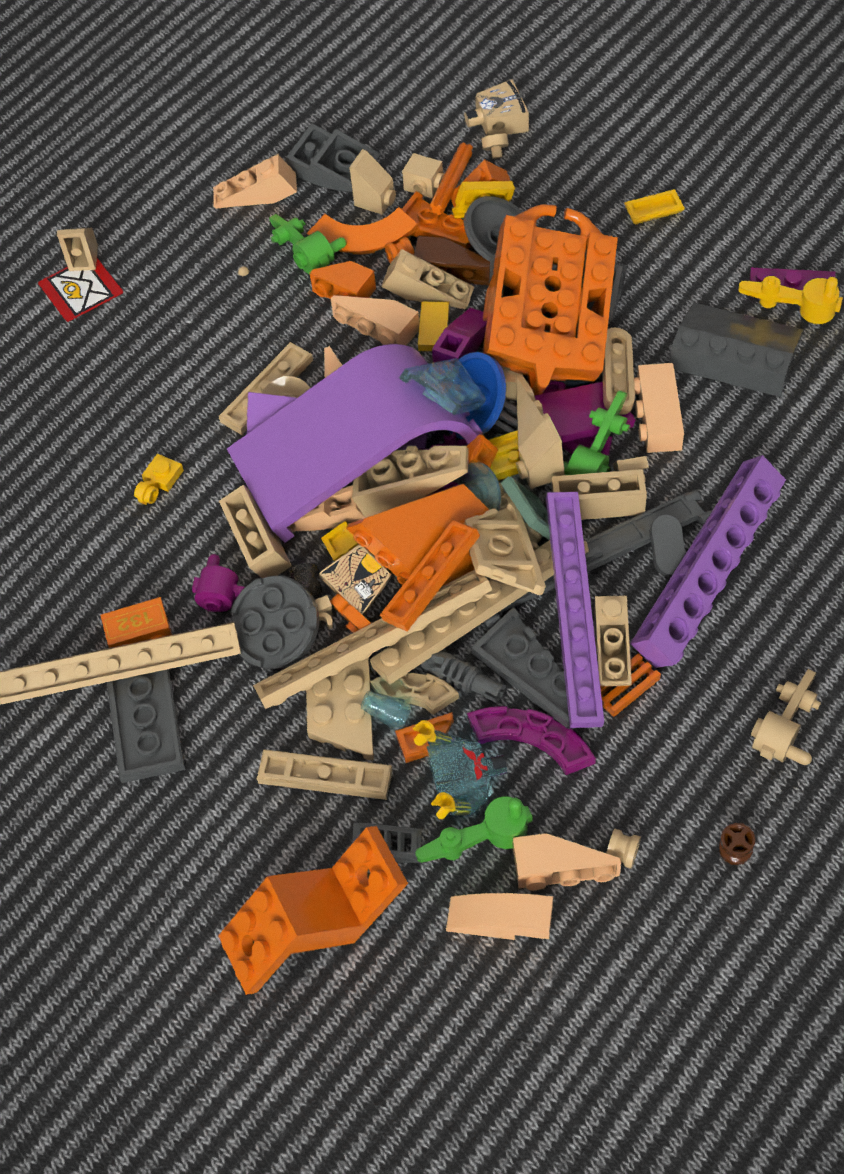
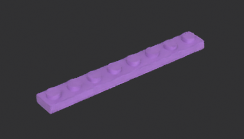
[546,492,604,728]

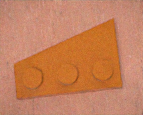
[402,191,471,249]

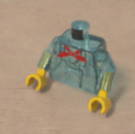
[413,720,508,819]

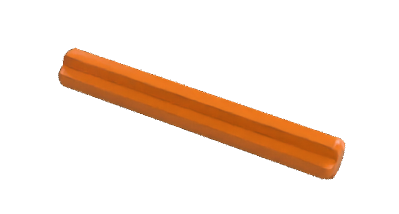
[430,142,473,215]

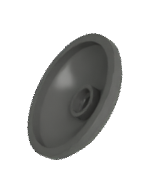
[464,196,523,261]

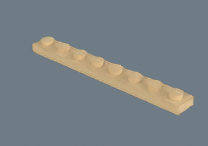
[369,540,589,685]
[253,570,492,709]
[0,622,241,705]

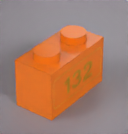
[100,597,172,648]

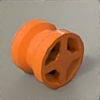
[385,237,415,264]

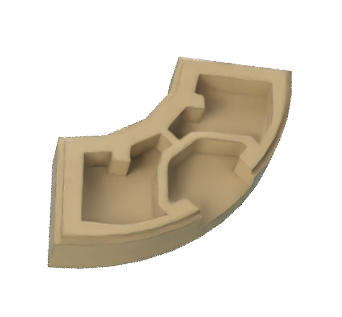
[370,673,459,715]

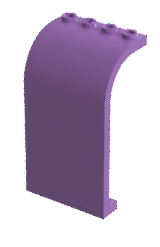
[227,344,483,543]

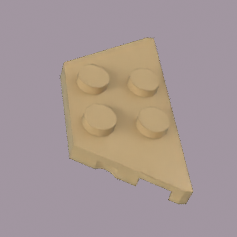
[464,501,546,595]
[306,658,374,760]

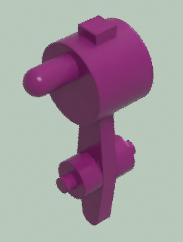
[192,554,245,612]

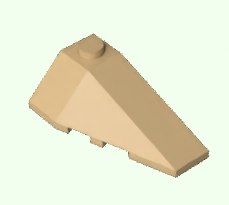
[516,374,565,489]
[352,446,469,518]

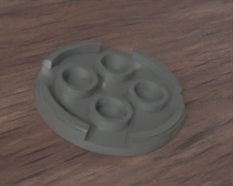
[231,576,319,669]

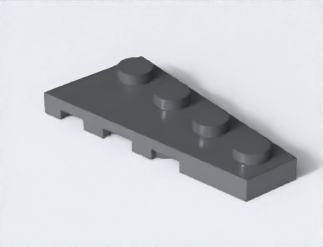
[471,607,570,728]

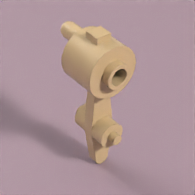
[751,669,821,765]

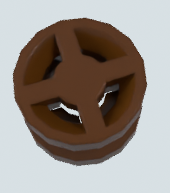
[719,823,756,865]

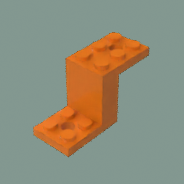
[218,826,408,995]

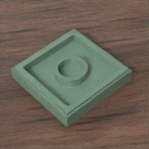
[501,476,550,540]

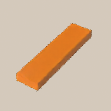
[380,520,480,632]

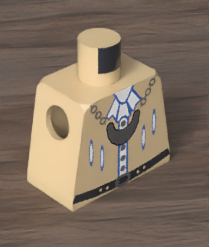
[464,80,529,136]

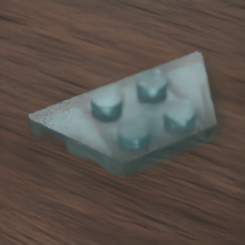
[399,358,487,415]

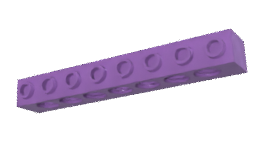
[630,455,786,668]

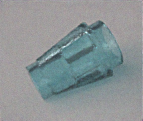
[360,691,411,729]

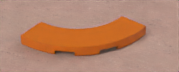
[307,207,420,255]

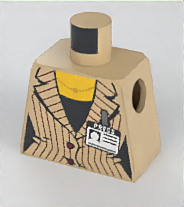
[319,545,391,616]

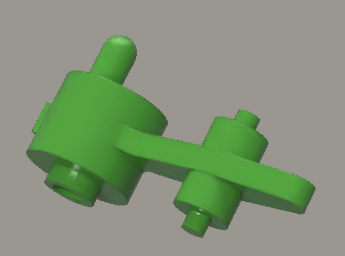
[269,214,347,274]
[563,390,630,475]
[416,796,533,863]

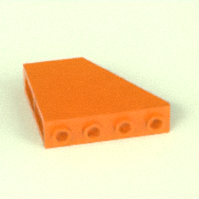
[346,484,489,586]

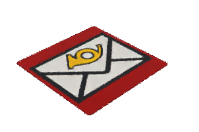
[38,258,123,322]

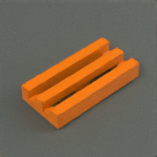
[600,653,661,717]

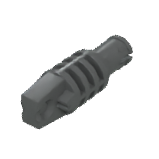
[421,651,506,703]

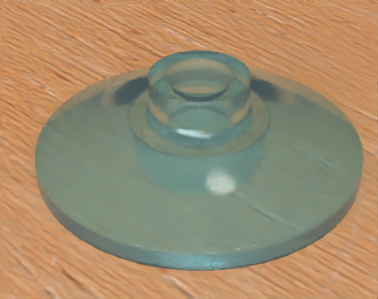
[459,462,501,511]

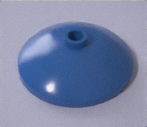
[443,352,506,439]

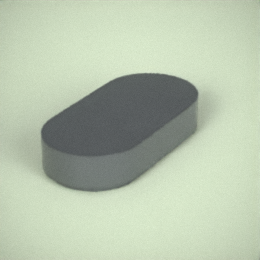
[649,515,686,577]

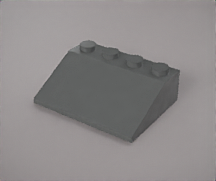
[670,303,804,397]

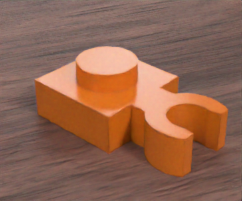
[330,593,371,633]

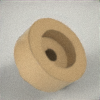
[481,133,509,159]

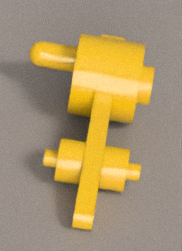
[738,276,843,324]

